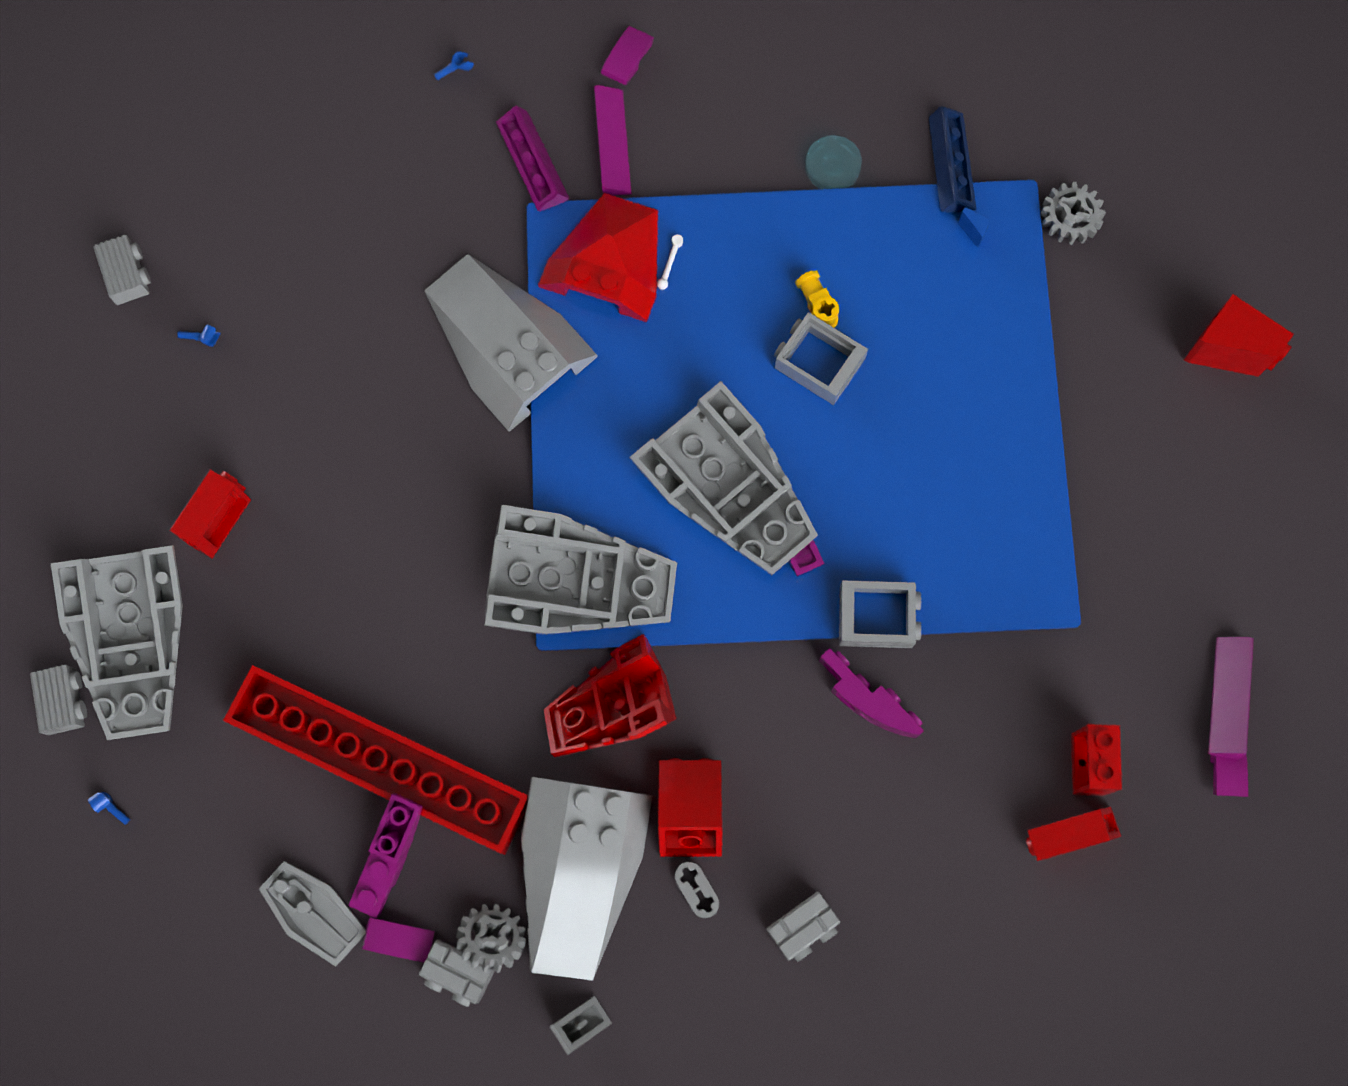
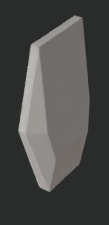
[259,861,366,966]

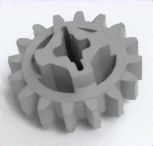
[1041,182,1106,245]
[456,904,526,973]

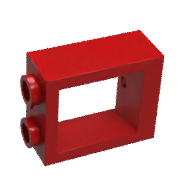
[169,470,251,559]
[1071,724,1122,796]

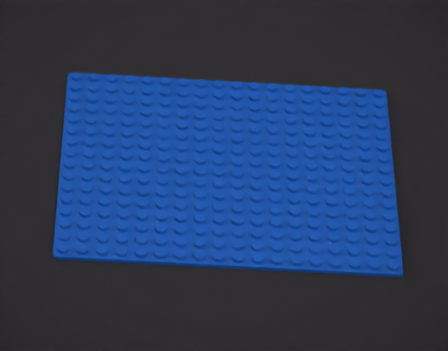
[527,180,1081,651]

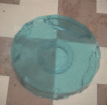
[805,135,862,189]

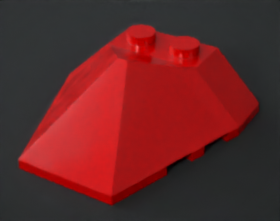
[538,193,658,322]
[543,634,677,757]

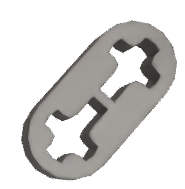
[675,862,719,918]

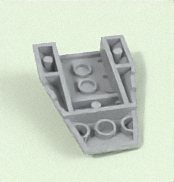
[424,254,598,432]
[630,381,818,575]
[484,505,677,634]
[51,545,183,740]
[521,777,652,980]

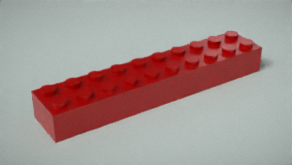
[223,665,528,855]

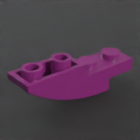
[819,648,924,739]
[348,793,422,919]

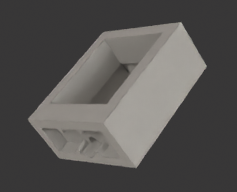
[774,312,868,405]
[839,580,921,648]

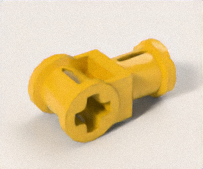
[795,270,839,328]

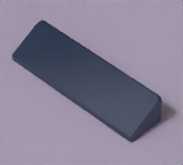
[929,106,976,212]

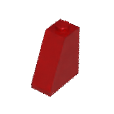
[1026,807,1121,861]

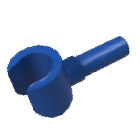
[434,52,474,80]
[177,325,220,346]
[88,792,130,825]

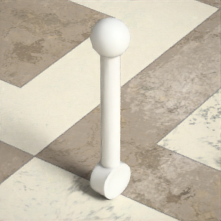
[657,235,683,290]

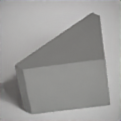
[550,996,612,1055]

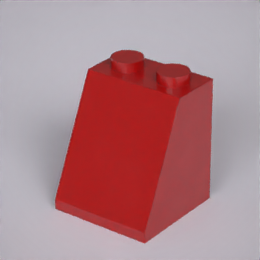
[1183,294,1294,377]
[658,758,722,857]

